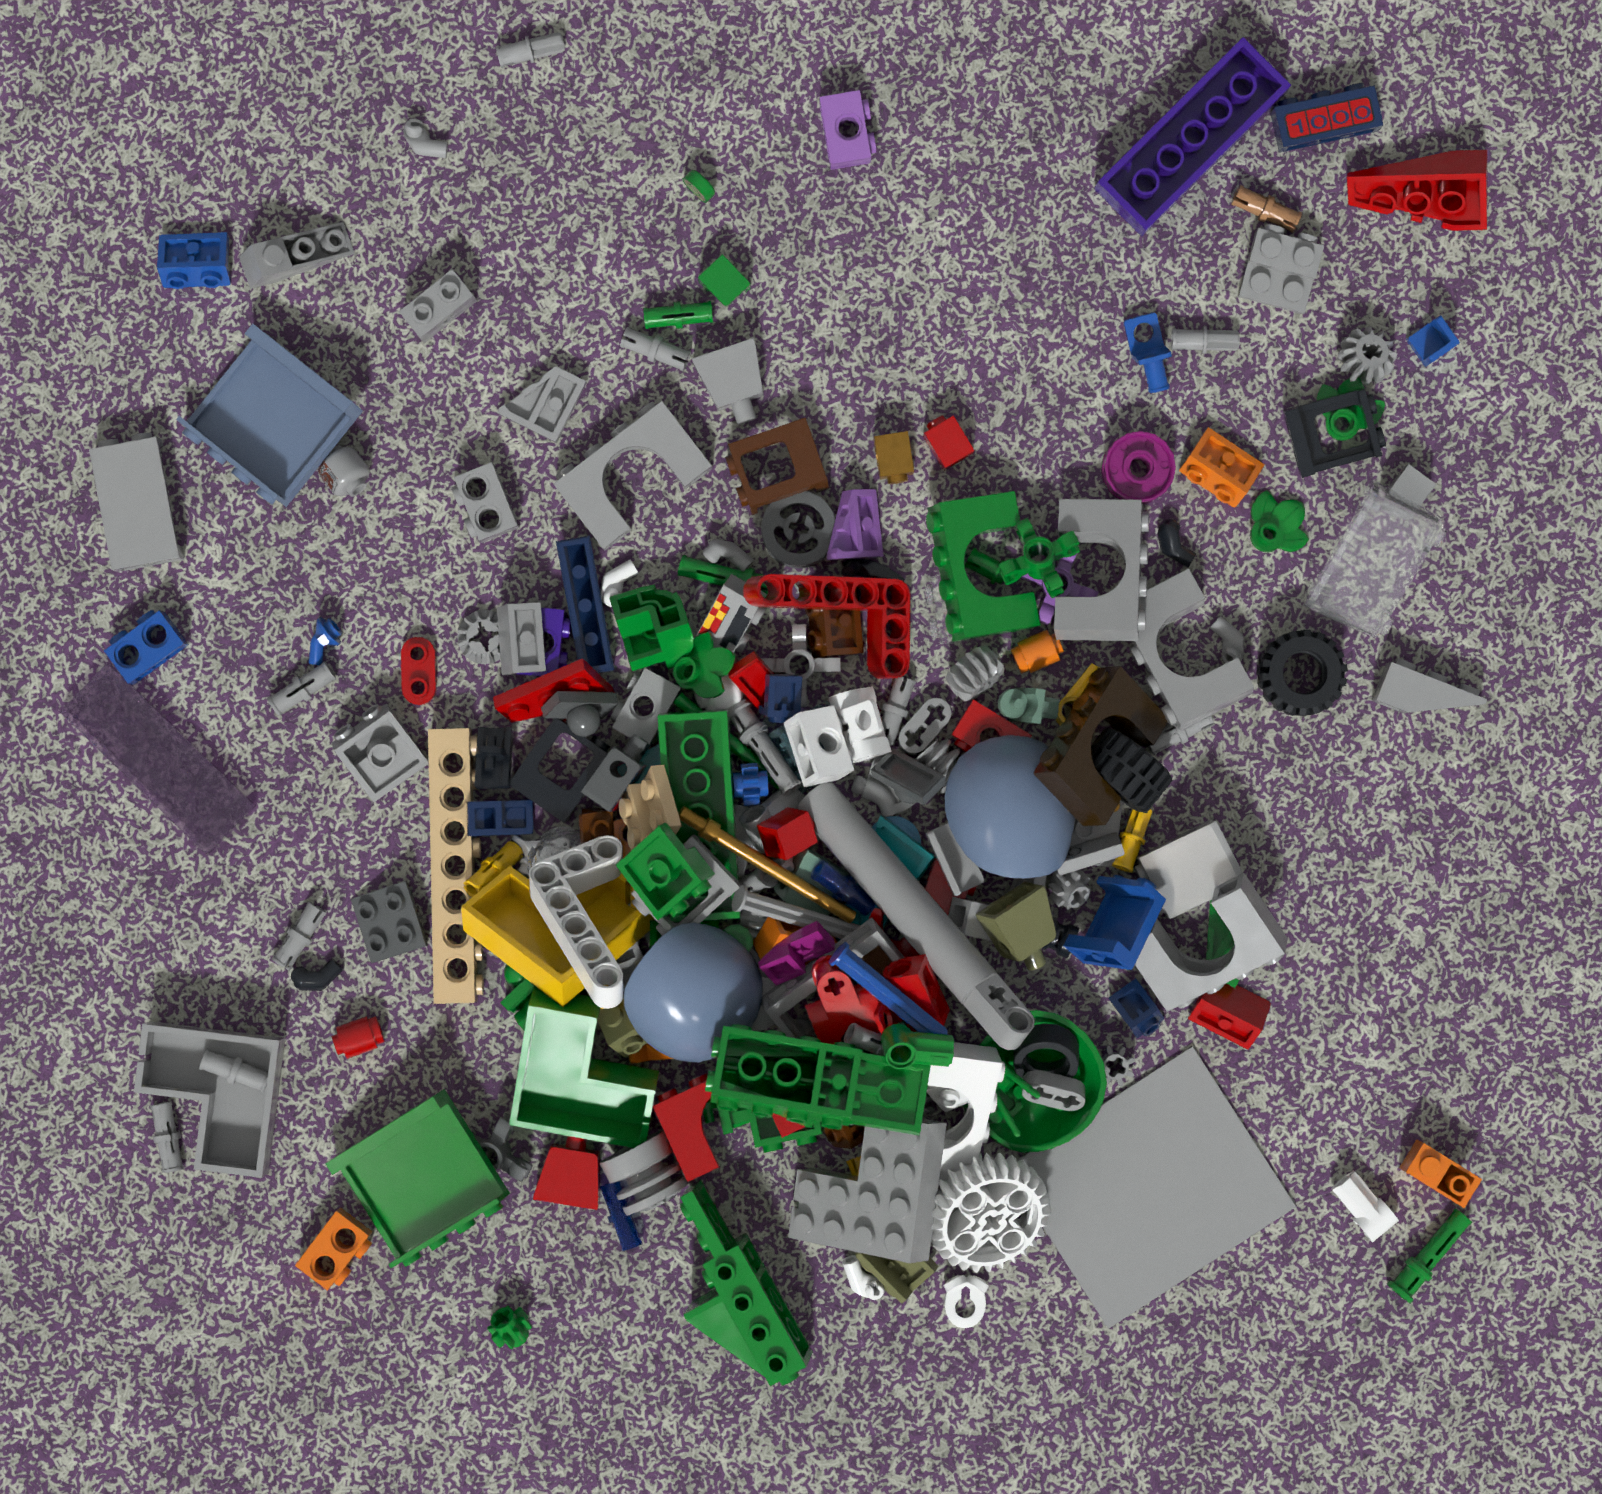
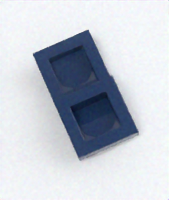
[467,800,533,836]

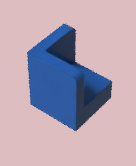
[1406,315,1460,367]

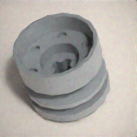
[600,1130,690,1216]

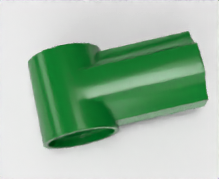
[881,1024,954,1069]

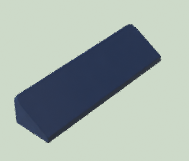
[556,535,614,673]

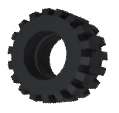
[1256,630,1348,716]
[1091,727,1173,813]

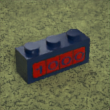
[1270,83,1383,153]

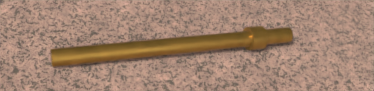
[678,806,856,924]

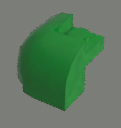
[609,584,694,671]

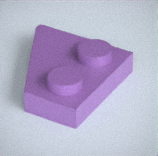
[827,489,884,560]

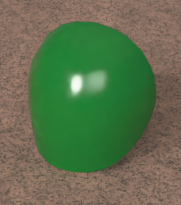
[963,1010,1107,1153]

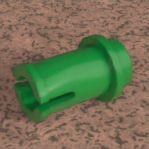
[965,548,1005,585]

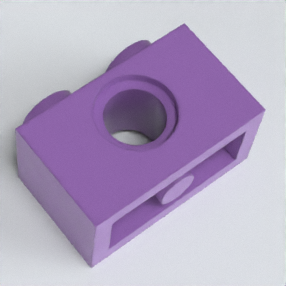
[819,90,876,170]

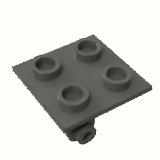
[351,880,429,964]

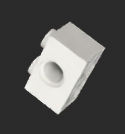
[784,705,854,787]

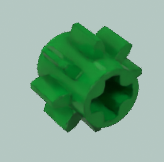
[487,1305,532,1349]

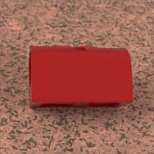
[874,954,950,1035]

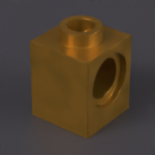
[873,431,914,484]

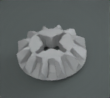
[457,610,500,664]

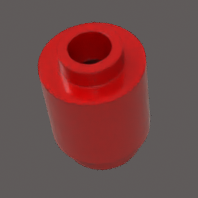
[332,1016,385,1059]

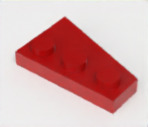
[493,658,615,723]

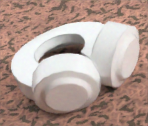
[943,1275,989,1328]

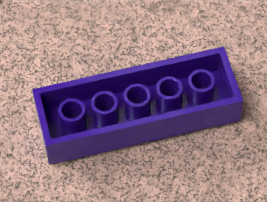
[1094,37,1291,237]

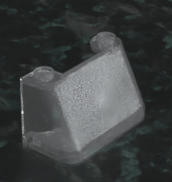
[1303,479,1447,639]

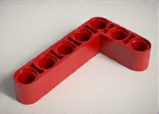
[743,574,910,679]

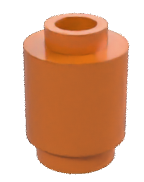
[1010,629,1064,674]

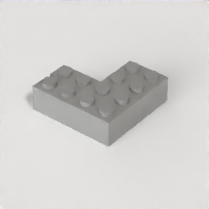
[134,1021,285,1178]
[788,1119,947,1263]

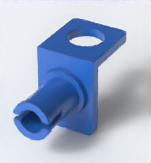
[1123,312,1172,393]

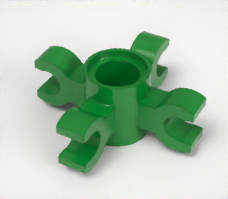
[999,518,1080,599]

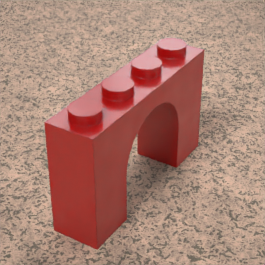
[653,1073,804,1182]

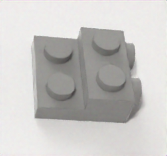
[1238,224,1324,315]
[331,704,429,802]

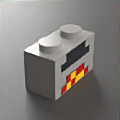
[695,574,767,653]

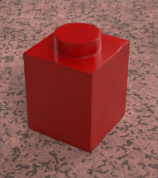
[923,415,975,471]
[756,807,818,860]

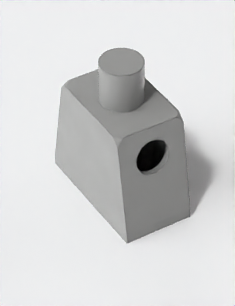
[692,338,763,425]

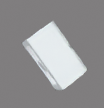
[828,686,892,763]

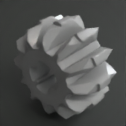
[1337,326,1397,386]
[946,645,1005,702]

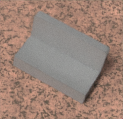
[497,602,546,675]
[925,823,985,896]

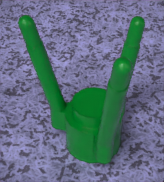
[995,1056,1062,1137]

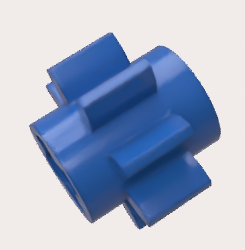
[733,763,769,806]

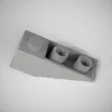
[239,222,355,289]
[1372,659,1487,713]

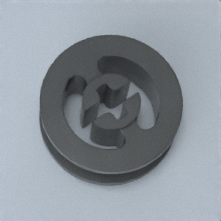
[761,491,835,569]

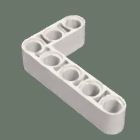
[529,835,623,1009]

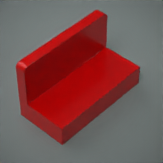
[1188,983,1271,1050]

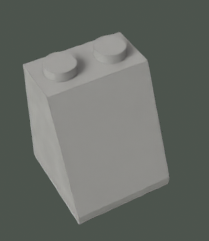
[1134,820,1243,919]

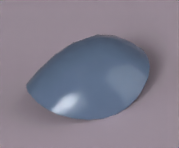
[945,735,1075,878]
[624,923,763,1063]

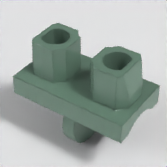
[998,688,1060,724]

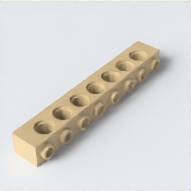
[428,728,484,1004]

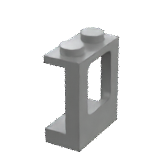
[631,834,741,936]

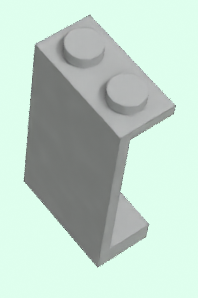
[89,433,185,572]

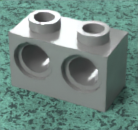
[451,462,519,543]

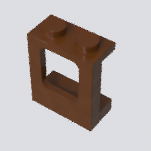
[725,417,829,515]

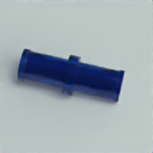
[811,860,876,916]
[599,1181,643,1252]

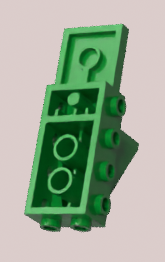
[705,1024,931,1135]
[680,1179,813,1386]

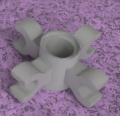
[761,624,841,707]

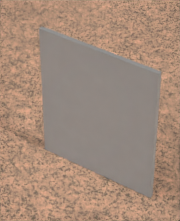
[1017,1046,1296,1329]

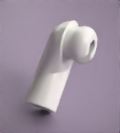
[600,559,639,607]
[842,1255,884,1300]

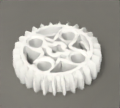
[931,1153,1052,1273]

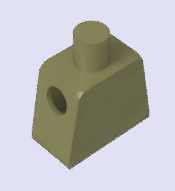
[975,882,1056,970]

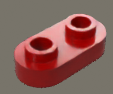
[401,637,437,705]

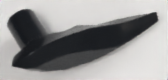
[841,559,905,582]

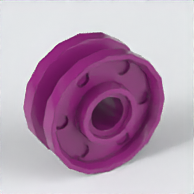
[1101,431,1176,504]

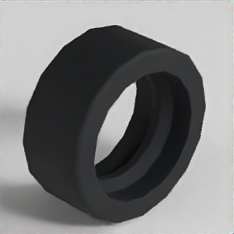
[1013,1023,1079,1078]

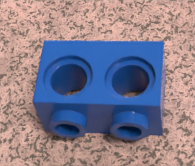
[104,610,189,685]

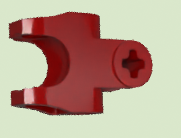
[805,955,880,1045]

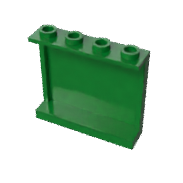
[325,1089,510,1268]

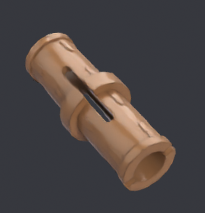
[1231,184,1302,233]

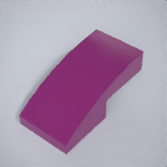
[758,921,835,986]

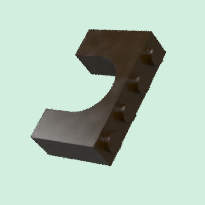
[1033,666,1168,826]

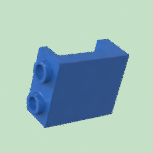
[1063,875,1166,970]

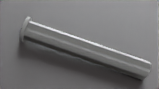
[732,885,860,939]

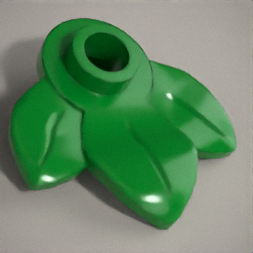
[1316,377,1385,441]
[1250,490,1309,552]
[673,632,735,699]

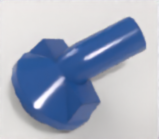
[309,617,342,665]

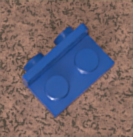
[157,232,231,289]

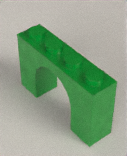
[926,491,1040,642]

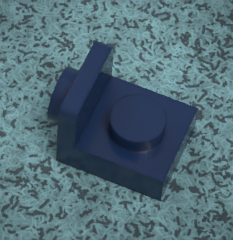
[758,674,803,723]
[1108,978,1164,1038]

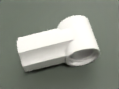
[1331,1170,1399,1242]

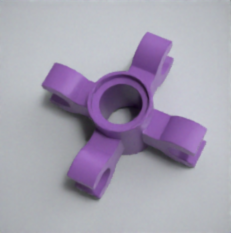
[1021,554,1099,625]

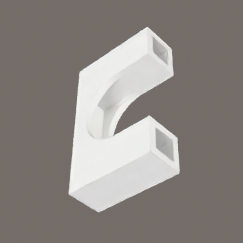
[928,1042,1005,1180]

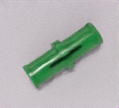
[643,301,713,329]

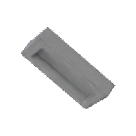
[1058,832,1125,875]

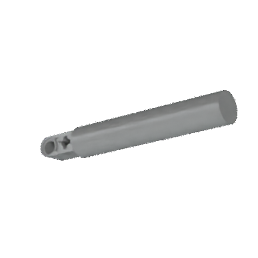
[796,781,1035,1050]

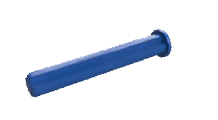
[829,942,948,1035]

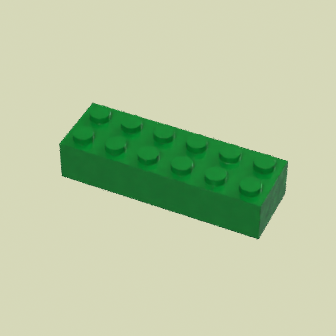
[658,709,741,922]

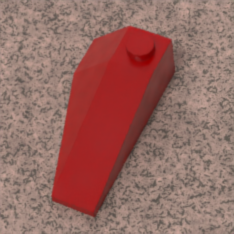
[1347,150,1488,231]

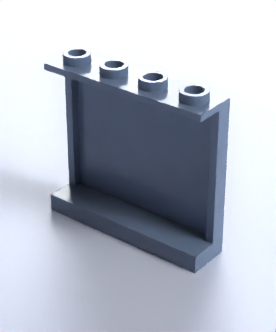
[176,324,363,507]

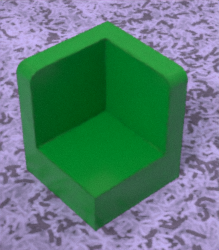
[698,254,751,307]

